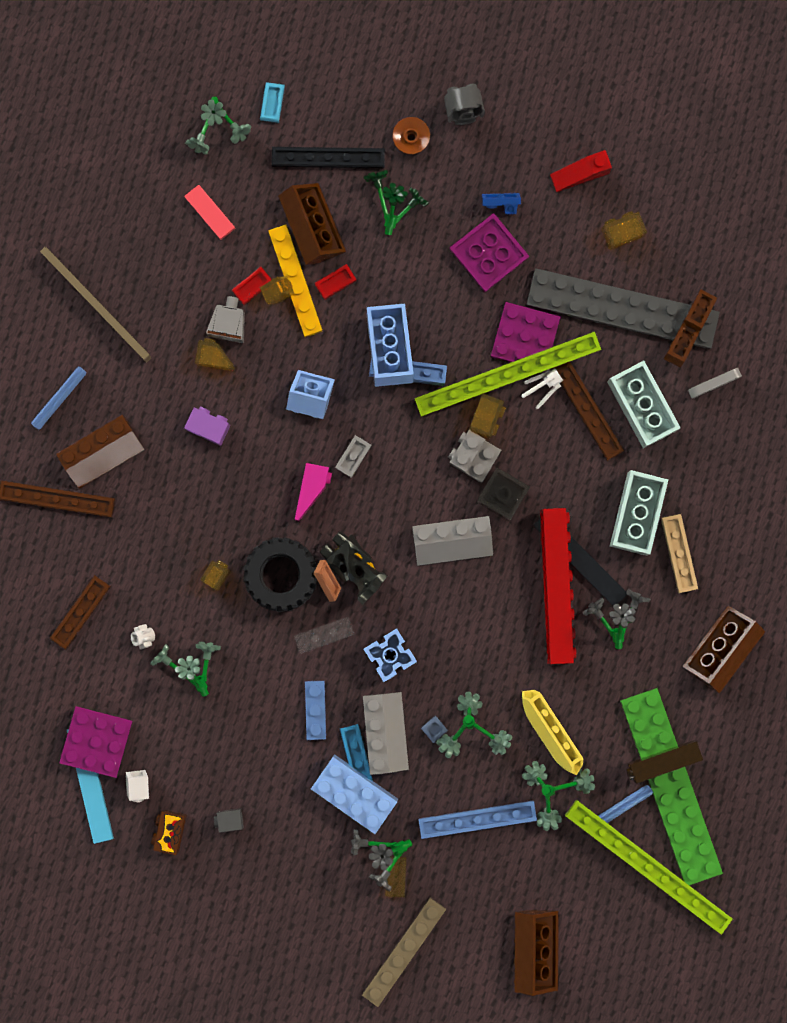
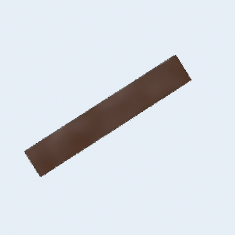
[551,361,624,461]
[0,481,115,518]

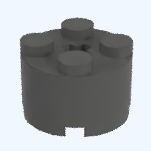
[444,83,485,125]

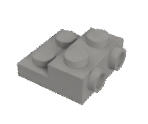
[448,430,501,483]

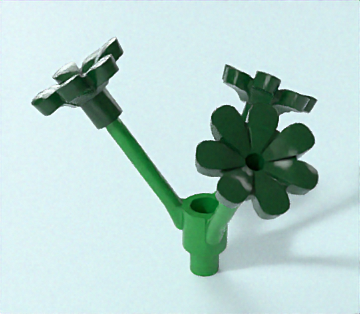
[364,170,429,235]

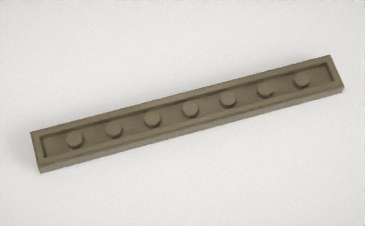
[40,247,151,363]

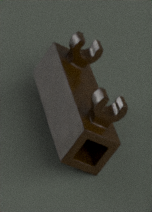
[626,740,703,783]

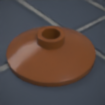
[393,117,430,154]

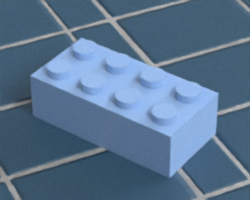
[367,304,414,387]
[311,754,398,834]

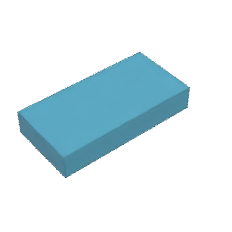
[260,82,285,123]

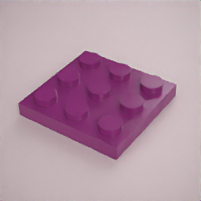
[449,213,529,293]
[491,302,560,372]
[59,706,132,778]

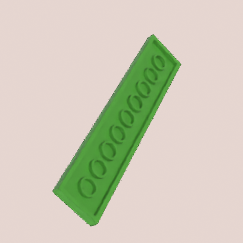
[620,688,723,885]

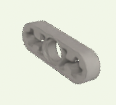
[688,368,742,399]

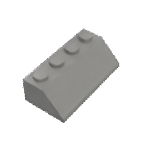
[412,516,493,566]
[363,692,409,775]

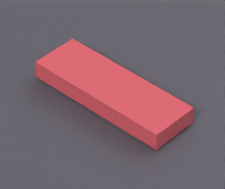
[184,185,235,240]

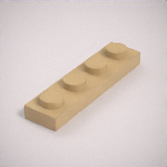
[661,514,698,593]

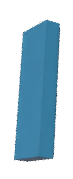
[340,724,373,781]

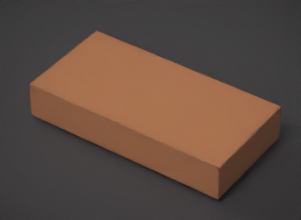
[314,560,341,602]

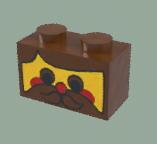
[151,810,187,855]

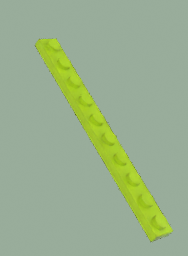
[414,332,601,416]
[565,800,732,935]

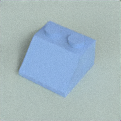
[286,370,335,419]

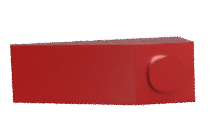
[550,150,612,192]

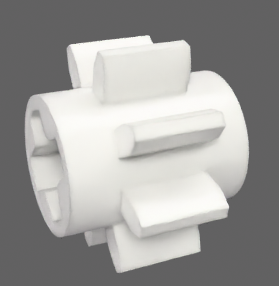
[131,624,155,649]

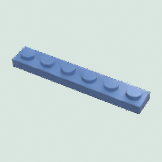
[418,801,537,839]

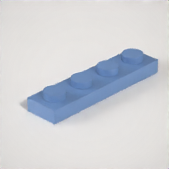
[369,358,447,386]

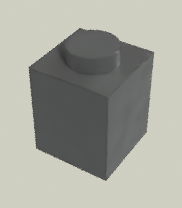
[214,808,244,833]

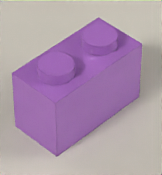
[184,407,230,446]

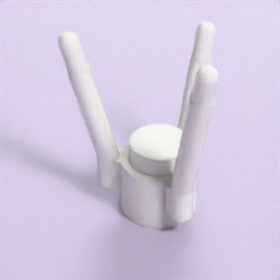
[522,368,563,409]

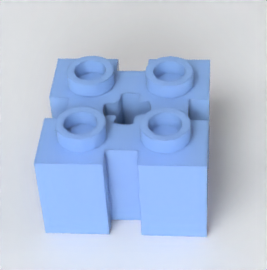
[364,629,417,682]

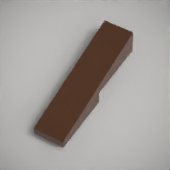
[664,289,717,368]

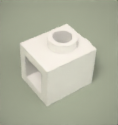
[126,770,149,802]

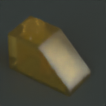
[195,338,235,372]

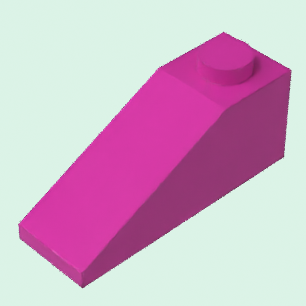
[295,463,332,522]

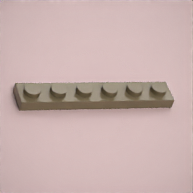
[362,897,446,1007]

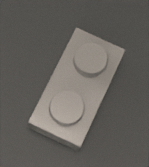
[335,435,372,478]

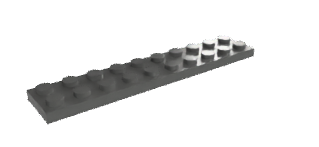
[526,268,720,349]

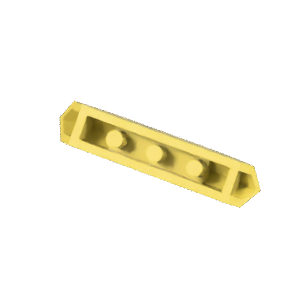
[522,690,583,775]

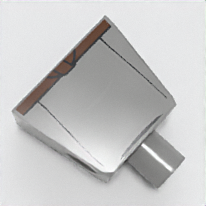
[206,296,245,343]

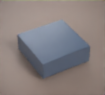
[421,716,448,743]

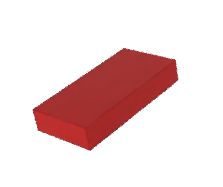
[314,264,357,300]
[232,267,273,305]

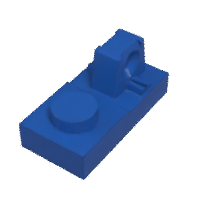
[482,193,521,214]

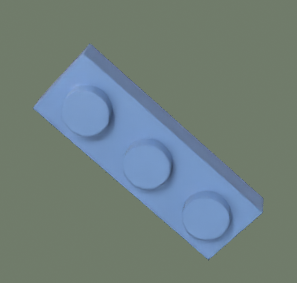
[305,681,326,740]

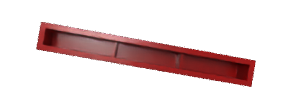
[540,508,576,664]

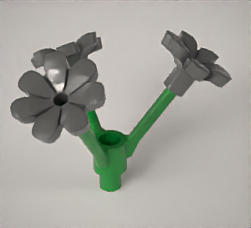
[582,589,651,649]
[351,829,412,892]

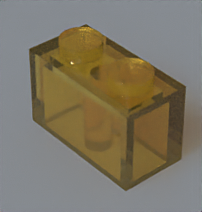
[601,211,647,250]
[469,394,506,439]

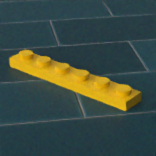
[268,225,323,337]

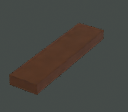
[50,575,111,650]

